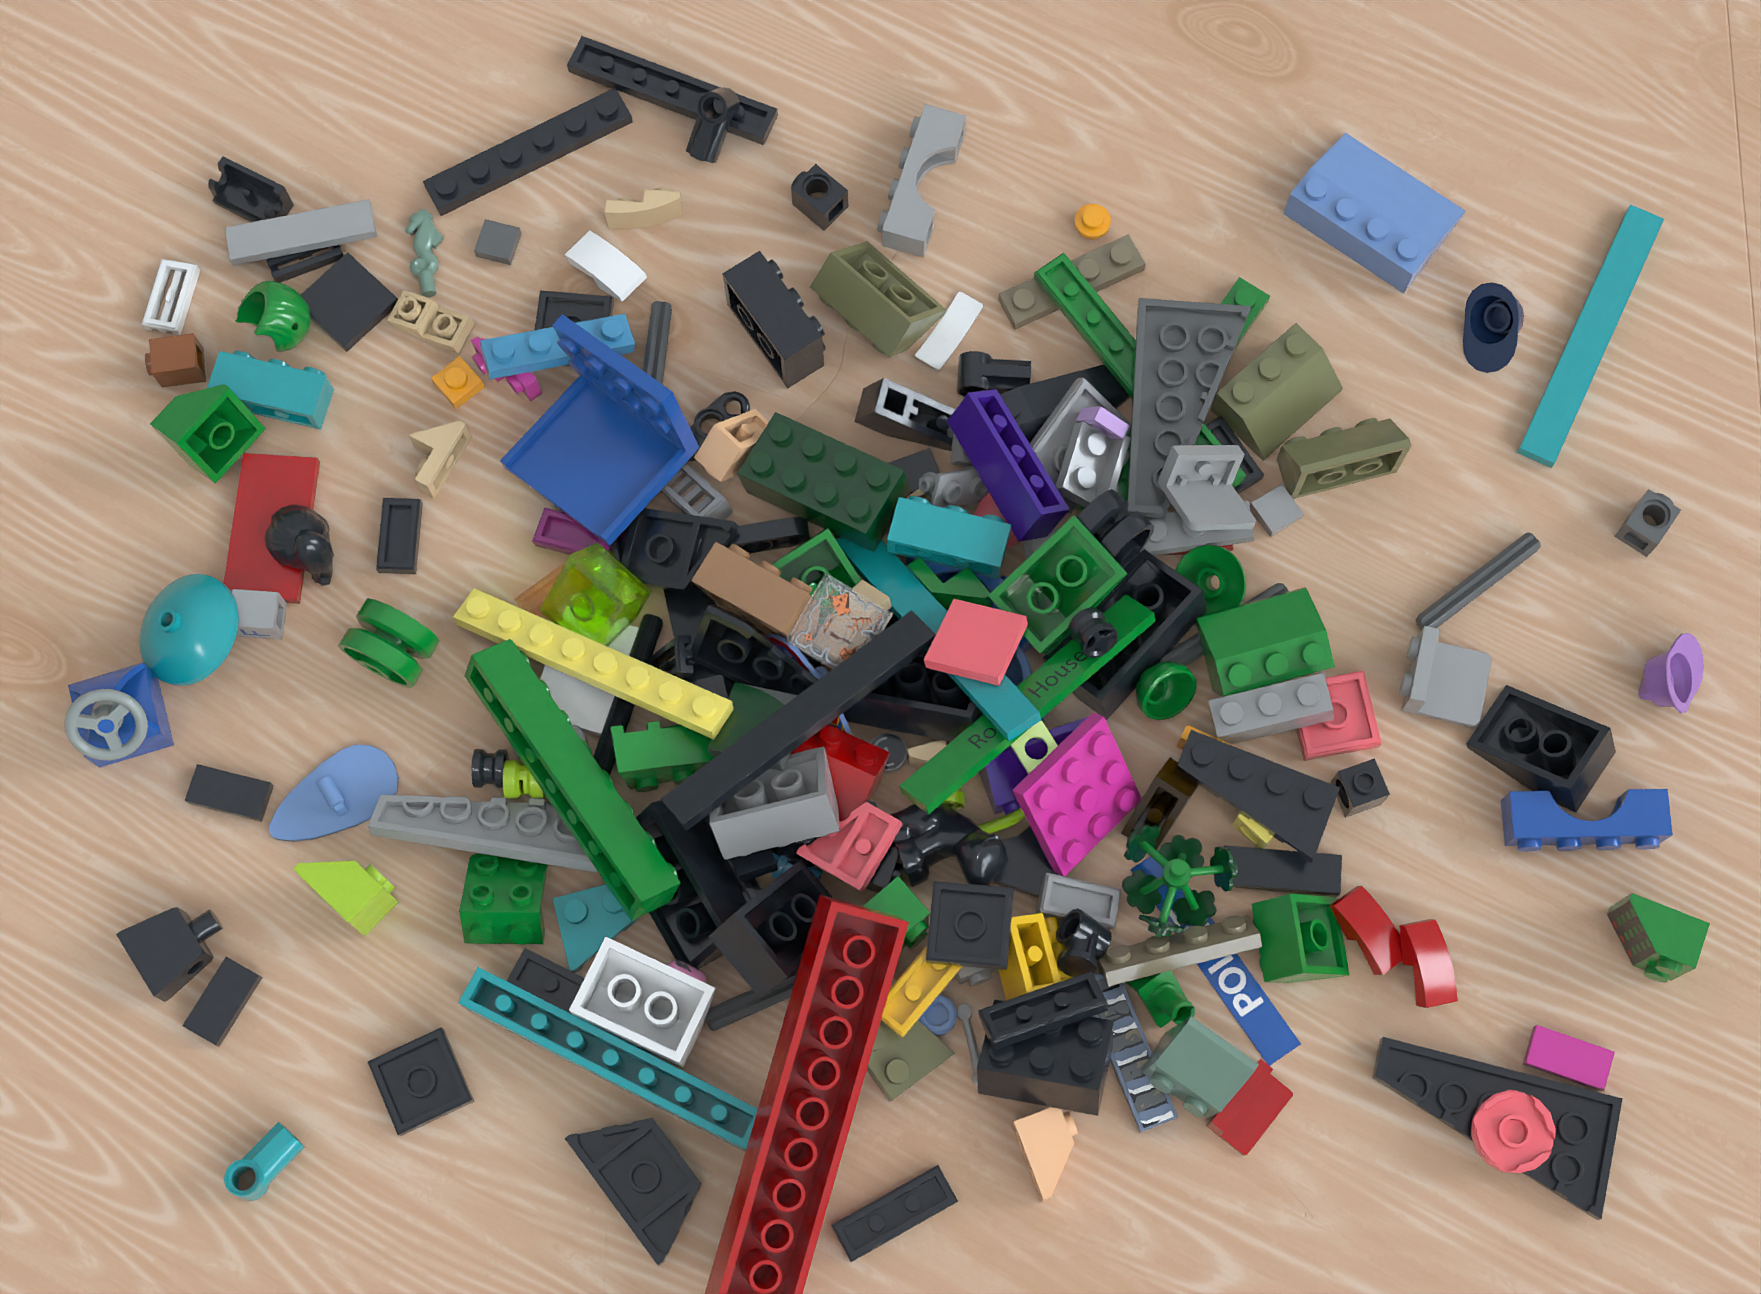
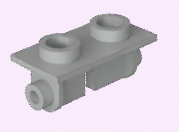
[918,466,988,508]

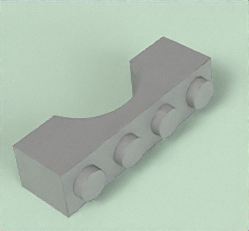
[877,104,966,258]

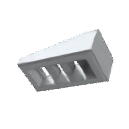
[661,463,733,520]

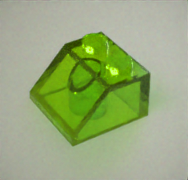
[539,543,652,647]

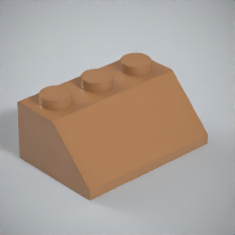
[691,542,820,655]

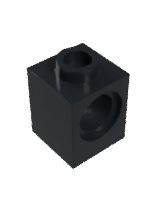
[791,164,849,231]
[1331,758,1390,818]

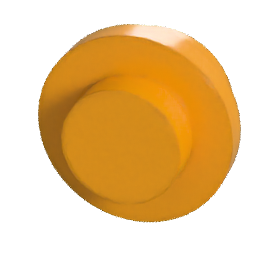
[1074,204,1111,240]

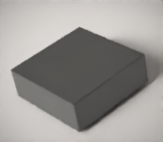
[474,219,521,265]

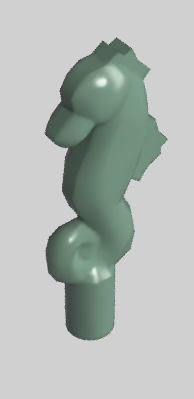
[405,209,443,297]

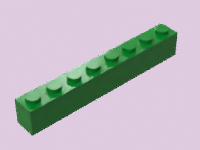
[464,639,680,921]

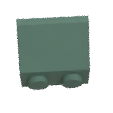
[1141,1016,1259,1119]

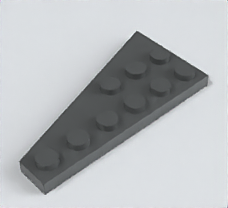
[1127,298,1251,519]

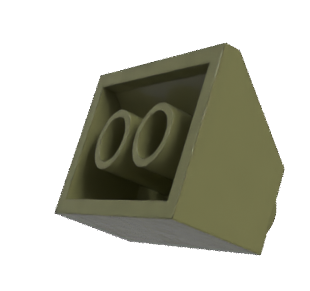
[810,241,946,357]
[1211,323,1343,461]
[1276,418,1412,499]

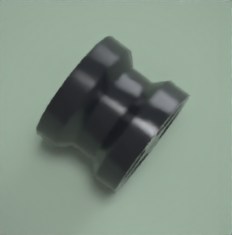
[1068,607,1118,658]
[471,749,509,788]

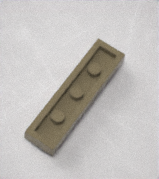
[998,234,1146,330]
[1097,915,1262,986]

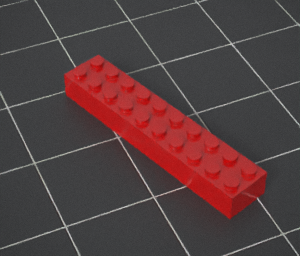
[705,895,909,1294]

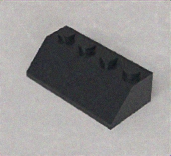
[1043,549,1207,720]
[636,800,747,969]

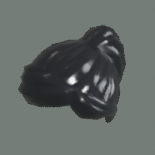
[265,504,334,586]

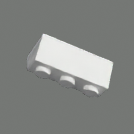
[569,937,716,1068]

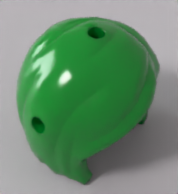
[235,281,311,353]

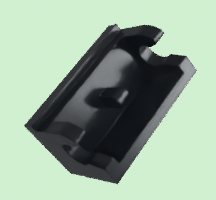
[208,156,294,222]

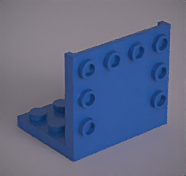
[500,314,700,546]

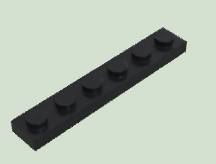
[567,36,778,145]
[423,88,633,216]

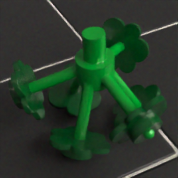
[1122,825,1238,937]

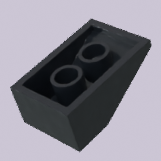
[1466,685,1616,812]

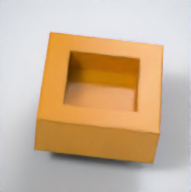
[431,356,485,409]

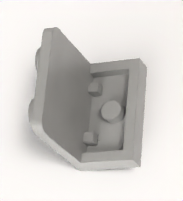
[1157,445,1256,532]
[1399,626,1491,727]

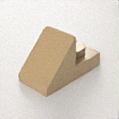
[409,420,472,499]

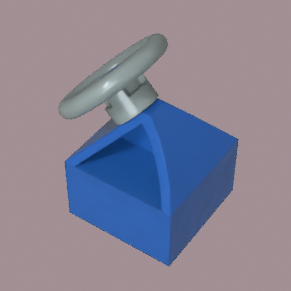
[64,662,174,768]

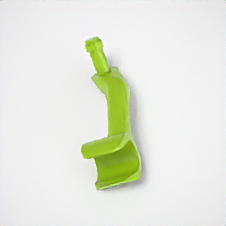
[975,808,1026,834]

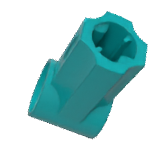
[224,1122,305,1201]

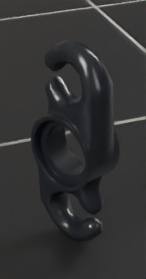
[687,391,750,462]

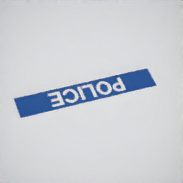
[1130,851,1301,1066]

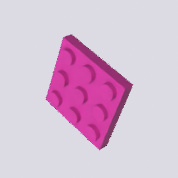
[1012,712,1142,877]

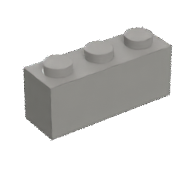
[1208,673,1334,744]

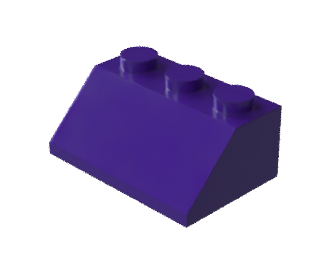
[979,717,1087,815]

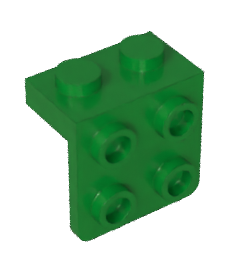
[459,853,548,945]

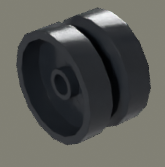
[1077,489,1154,569]

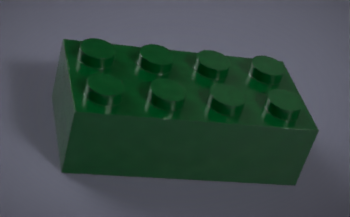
[737,412,911,552]

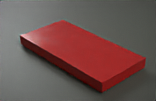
[224,453,320,604]

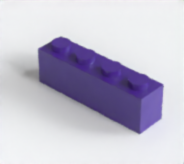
[947,389,1070,542]

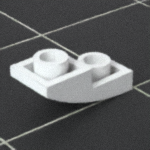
[565,230,647,302]

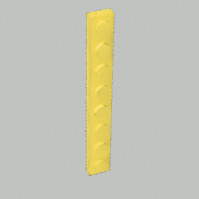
[453,588,734,740]

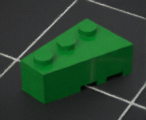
[611,721,716,792]

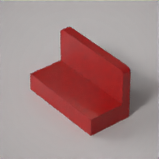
[1207,1059,1293,1156]

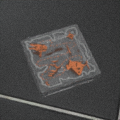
[786,573,893,669]

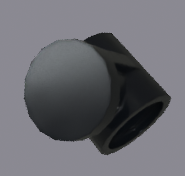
[1056,908,1112,977]

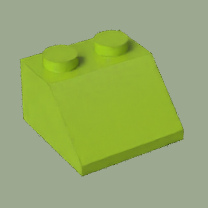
[293,861,399,936]

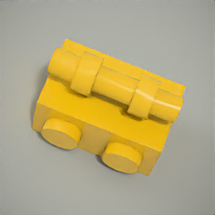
[998,913,1073,1000]

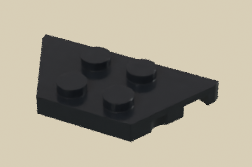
[610,508,739,593]
[565,1118,702,1266]

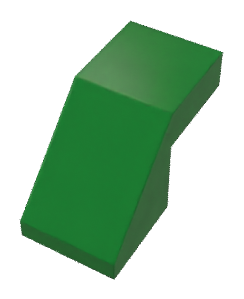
[908,557,991,611]

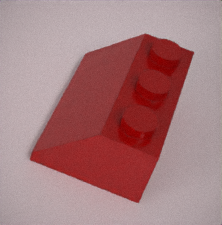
[790,724,890,821]

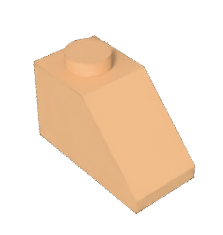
[694,409,769,482]
[1012,1107,1078,1202]

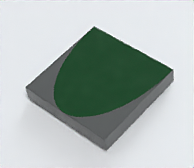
[707,682,798,771]

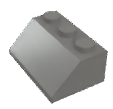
[710,746,840,860]

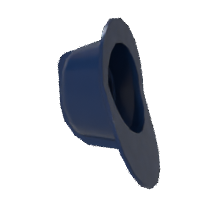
[1463,282,1524,373]

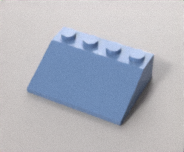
[1284,133,1466,293]

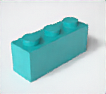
[207,351,334,430]
[887,496,1011,579]

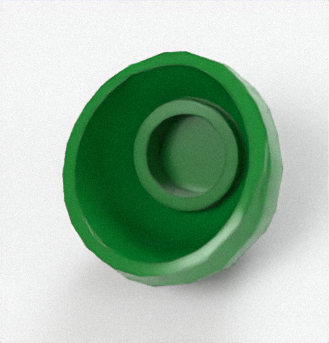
[1136,661,1197,720]

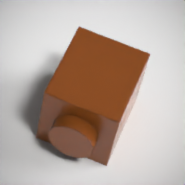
[145,333,206,388]

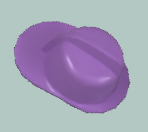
[1638,633,1704,713]

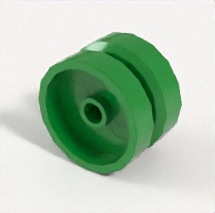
[338,598,440,688]

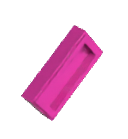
[1523,1025,1615,1092]

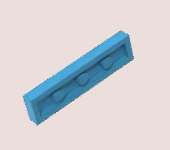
[480,314,635,380]

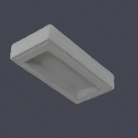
[1036,873,1121,929]

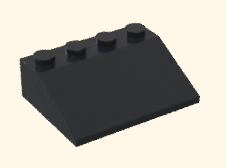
[838,609,983,742]

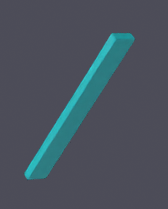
[1517,204,1664,468]
[836,537,1041,742]

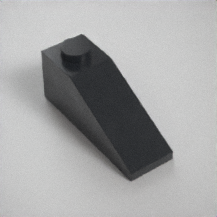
[854,378,956,451]

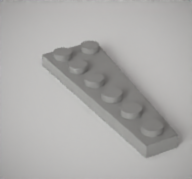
[368,795,598,873]

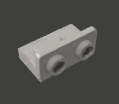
[1056,421,1131,508]

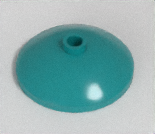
[140,574,239,686]

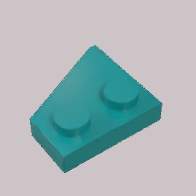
[553,884,640,973]

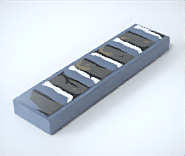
[1092,973,1178,1133]

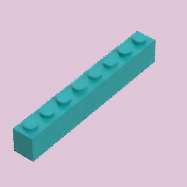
[458,967,758,1152]

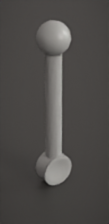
[956,1004,979,1086]

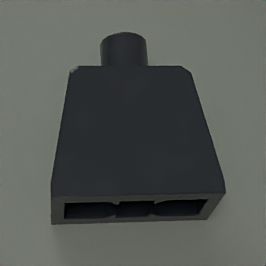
[116,907,223,1002]

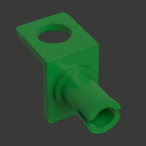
[1125,970,1195,1028]

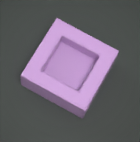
[1076,406,1130,439]

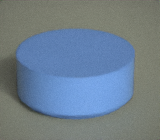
[918,995,957,1036]

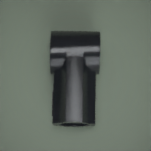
[686,87,740,163]
[957,351,1031,397]

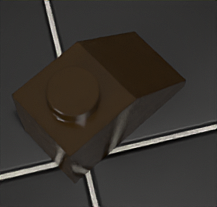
[1121,757,1199,850]

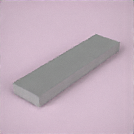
[225,199,377,266]

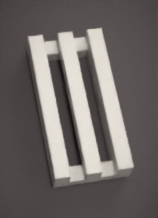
[142,259,200,335]

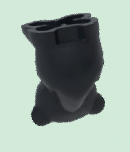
[889,803,1009,887]

